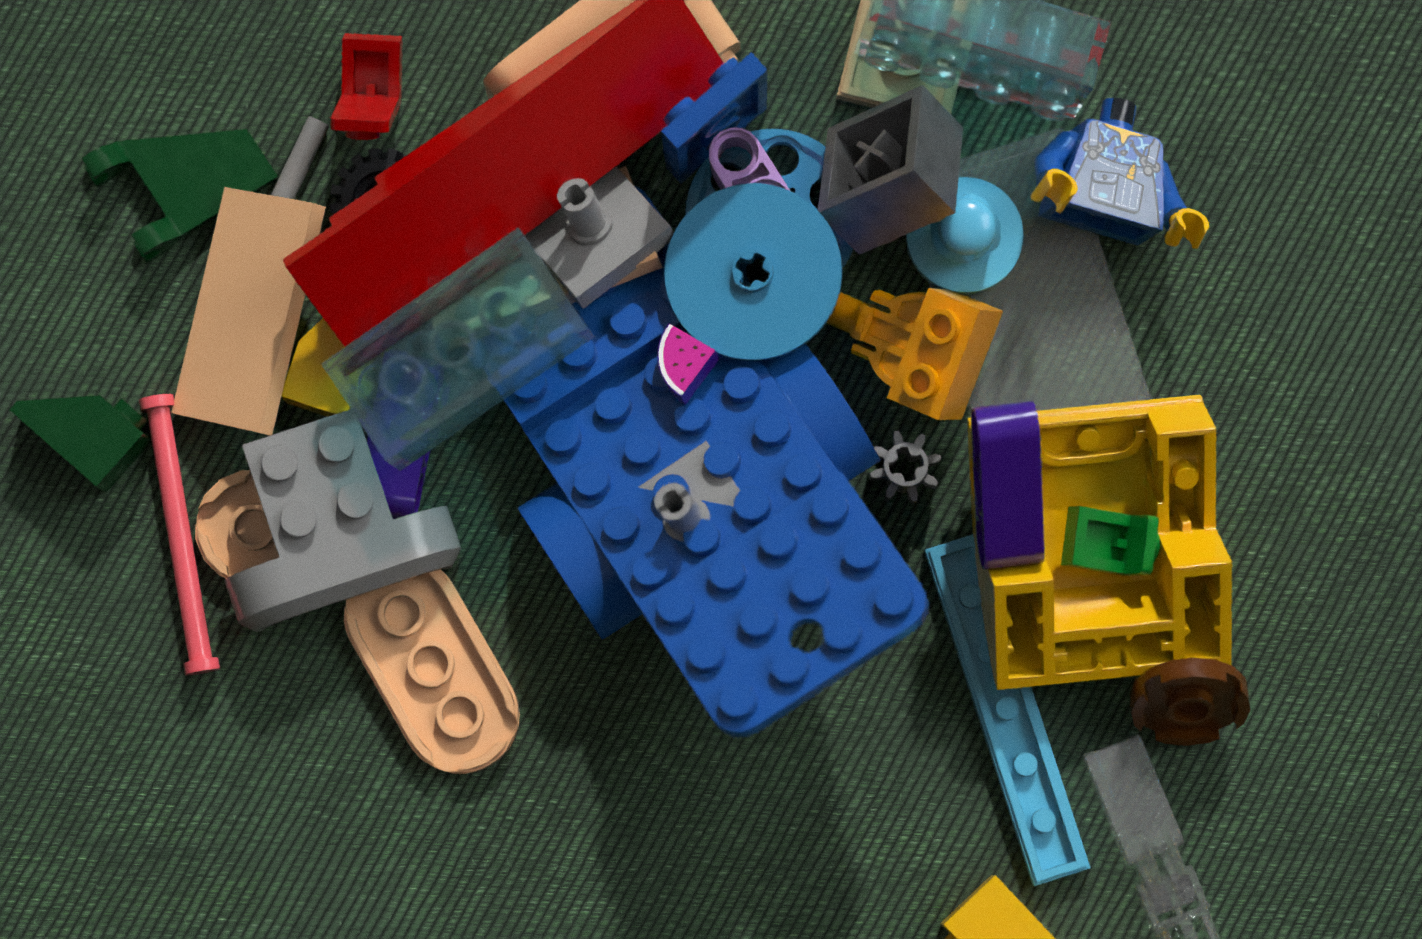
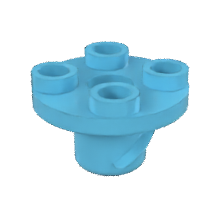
[906,177,1024,295]

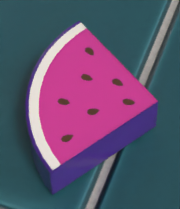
[657,323,719,405]

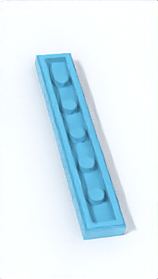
[924,534,1090,886]

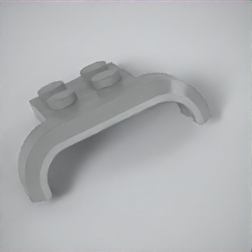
[224,408,461,632]

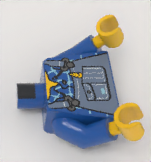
[1030,98,1209,249]

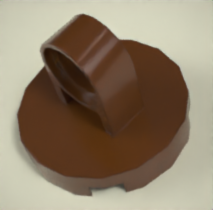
[1130,657,1251,746]

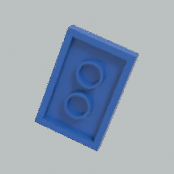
[661,52,767,184]

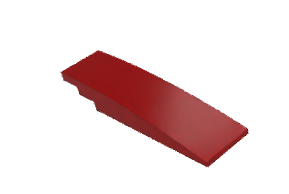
[283,0,724,357]

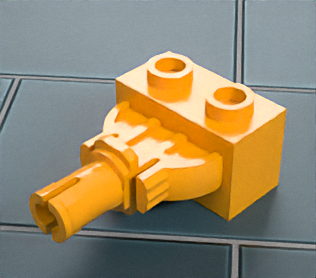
[826,288,1003,420]

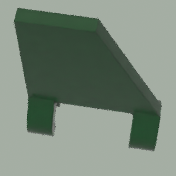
[82,129,278,263]

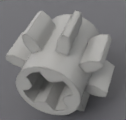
[869,431,941,504]

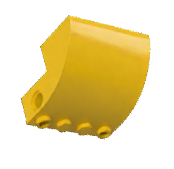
[967,395,1232,690]

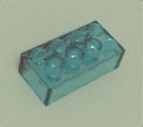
[854,0,1111,121]
[321,227,595,471]

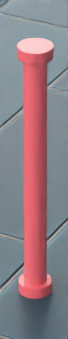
[139,394,220,675]

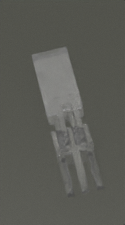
[1083,734,1220,939]

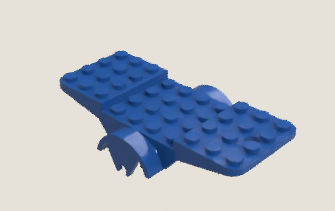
[467,186,929,738]

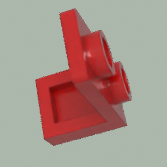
[330,33,402,140]

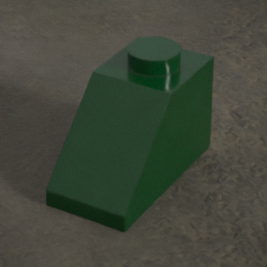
[9,395,152,492]

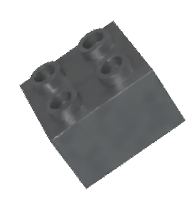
[818,85,963,255]

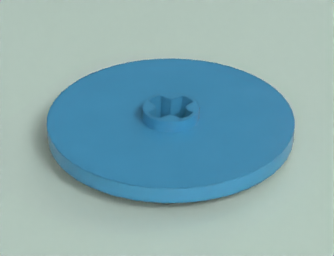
[664,183,843,361]

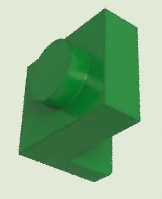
[1061,506,1160,576]

